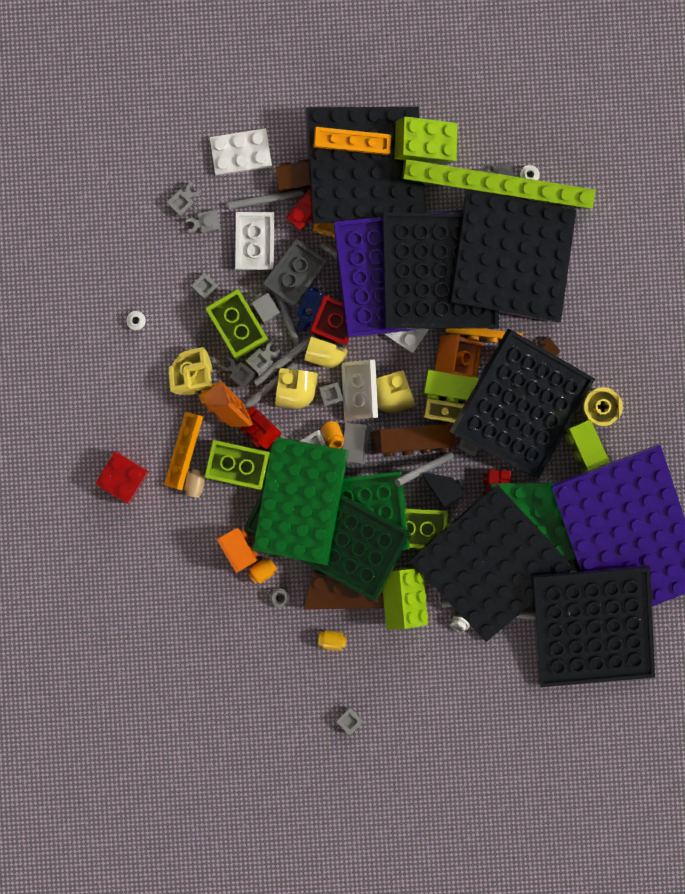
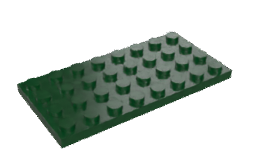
[243,488,412,602]

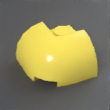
[304,337,348,368]
[169,347,213,395]
[275,368,318,409]
[376,370,415,414]

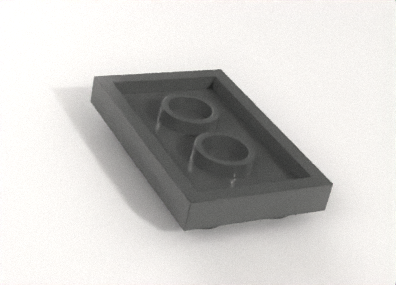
[262,239,327,308]

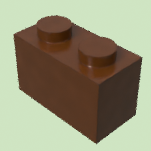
[276,159,310,193]

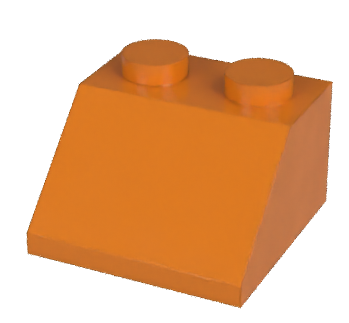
[435,335,483,378]
[203,381,253,427]
[216,527,259,573]

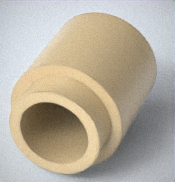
[184,469,205,498]

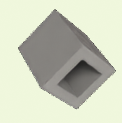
[252,293,281,324]

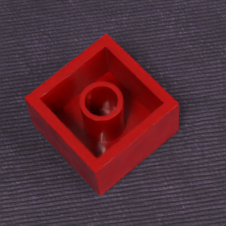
[310,296,350,347]
[95,451,150,504]

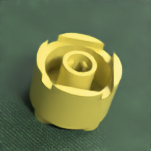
[581,387,623,427]

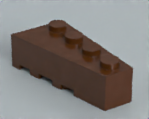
[370,424,456,457]
[304,571,384,610]

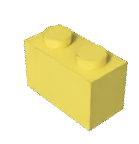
[424,399,464,423]

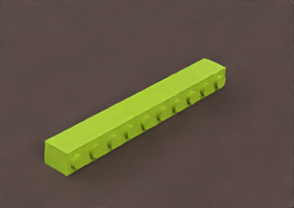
[401,159,596,209]

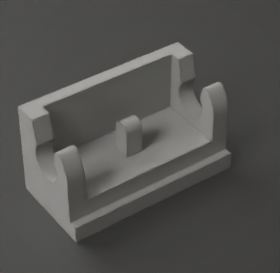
[342,423,370,464]

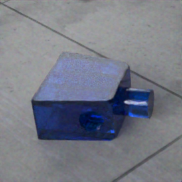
[296,286,327,332]

